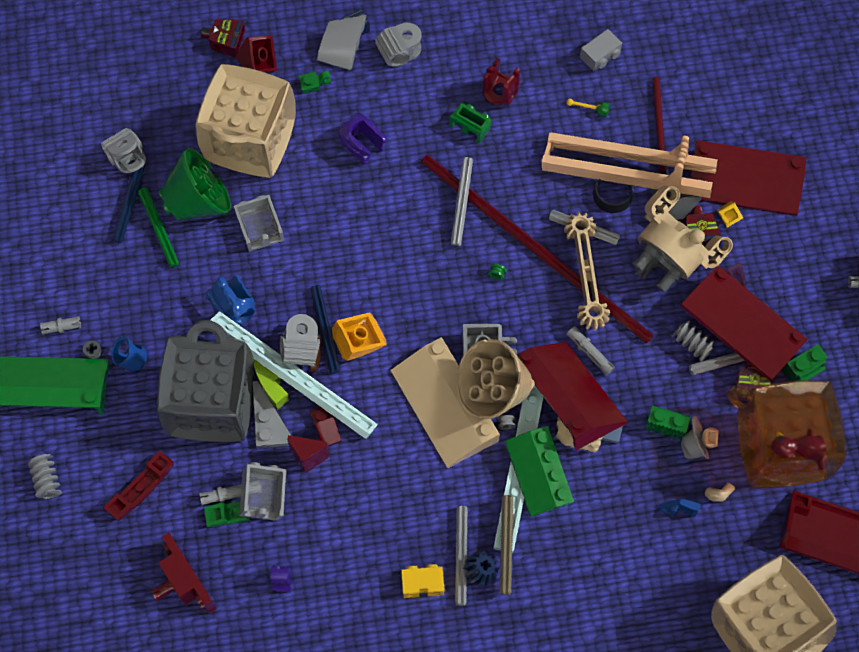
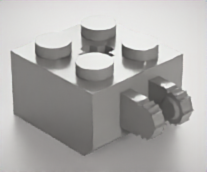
[462,324,517,356]

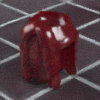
[482,58,520,106]

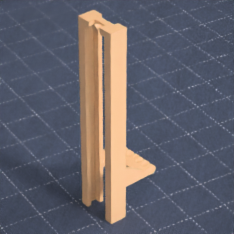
[542,132,717,198]

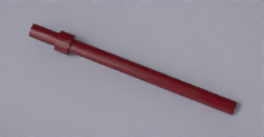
[653,77,667,174]

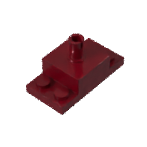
[150,533,216,613]

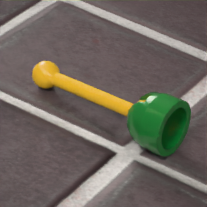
[566,99,610,117]

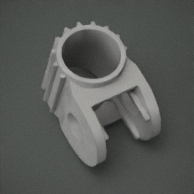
[375,23,422,67]
[101,128,146,173]
[280,314,320,366]

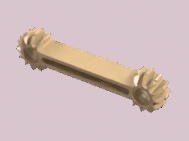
[564,212,610,331]

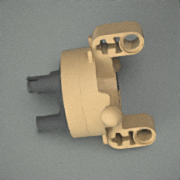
[633,186,733,293]

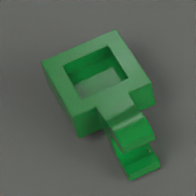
[298,71,331,94]

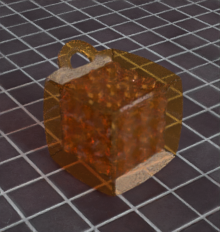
[727,380,846,487]

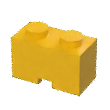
[402,564,444,598]

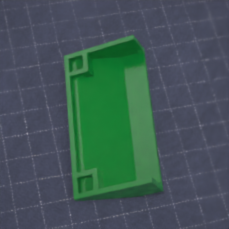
[0,356,110,415]

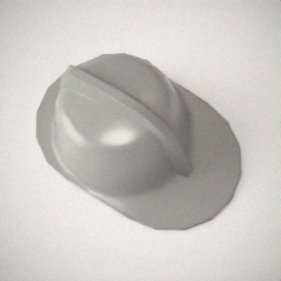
[681,416,709,460]

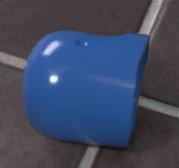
[111,336,148,371]

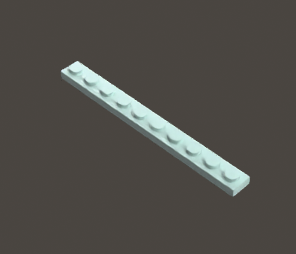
[211,312,378,439]
[493,385,543,553]

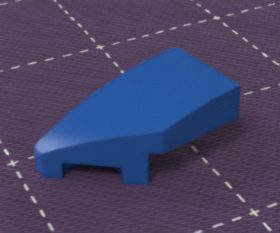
[658,499,701,517]

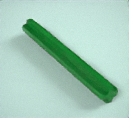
[138,188,179,268]

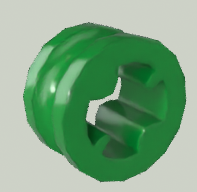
[488,264,507,280]

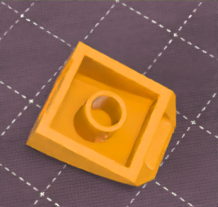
[332,312,386,361]

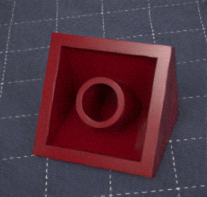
[235,35,277,72]
[287,435,330,473]

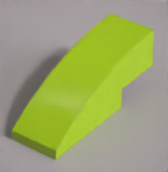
[253,358,289,410]

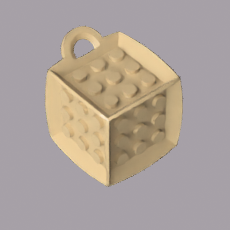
[196,64,296,178]
[711,555,837,652]

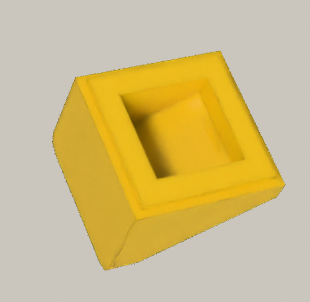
[716,201,743,228]

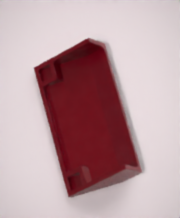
[689,140,806,216]
[680,266,808,382]
[517,342,628,450]
[779,490,859,574]

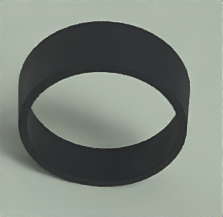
[593,179,633,213]

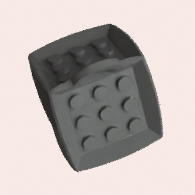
[157,320,254,442]

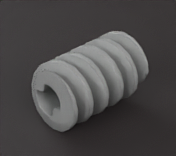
[672,321,714,362]
[28,454,62,499]

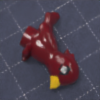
[771,428,827,470]

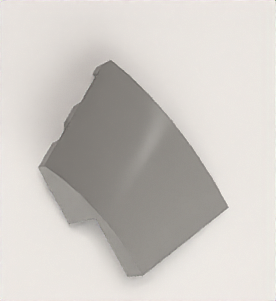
[317,15,367,70]

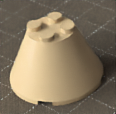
[456,339,534,419]

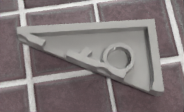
[253,381,291,448]

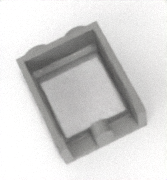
[234,195,284,252]
[239,462,286,521]

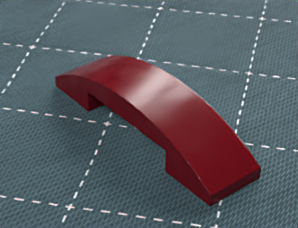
[103,450,174,521]

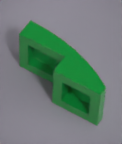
[204,501,250,527]

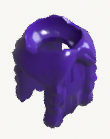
[338,113,387,164]

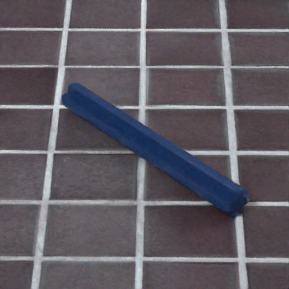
[112,162,146,244]
[311,285,340,374]

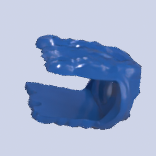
[205,275,255,325]

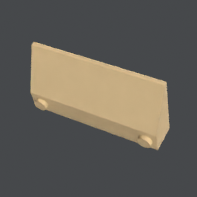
[391,337,500,469]

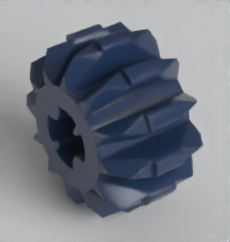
[463,551,499,586]

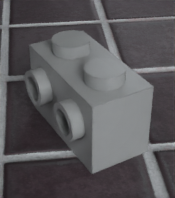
[580,29,622,72]

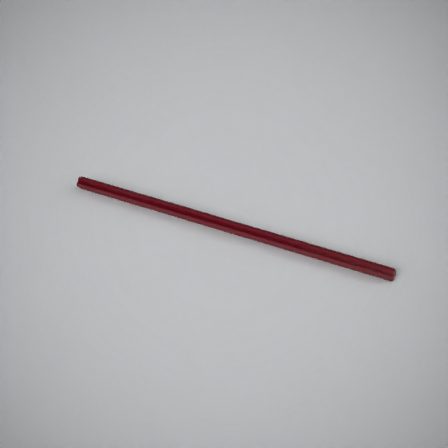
[422,155,653,343]

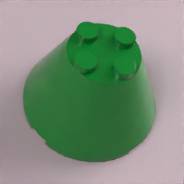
[158,148,231,221]

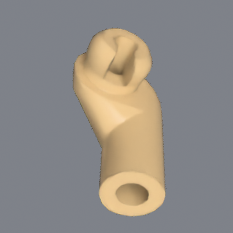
[705,483,735,502]

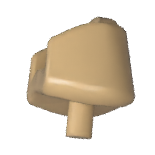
[702,427,719,448]

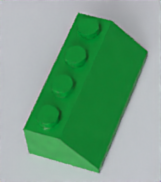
[505,426,574,517]

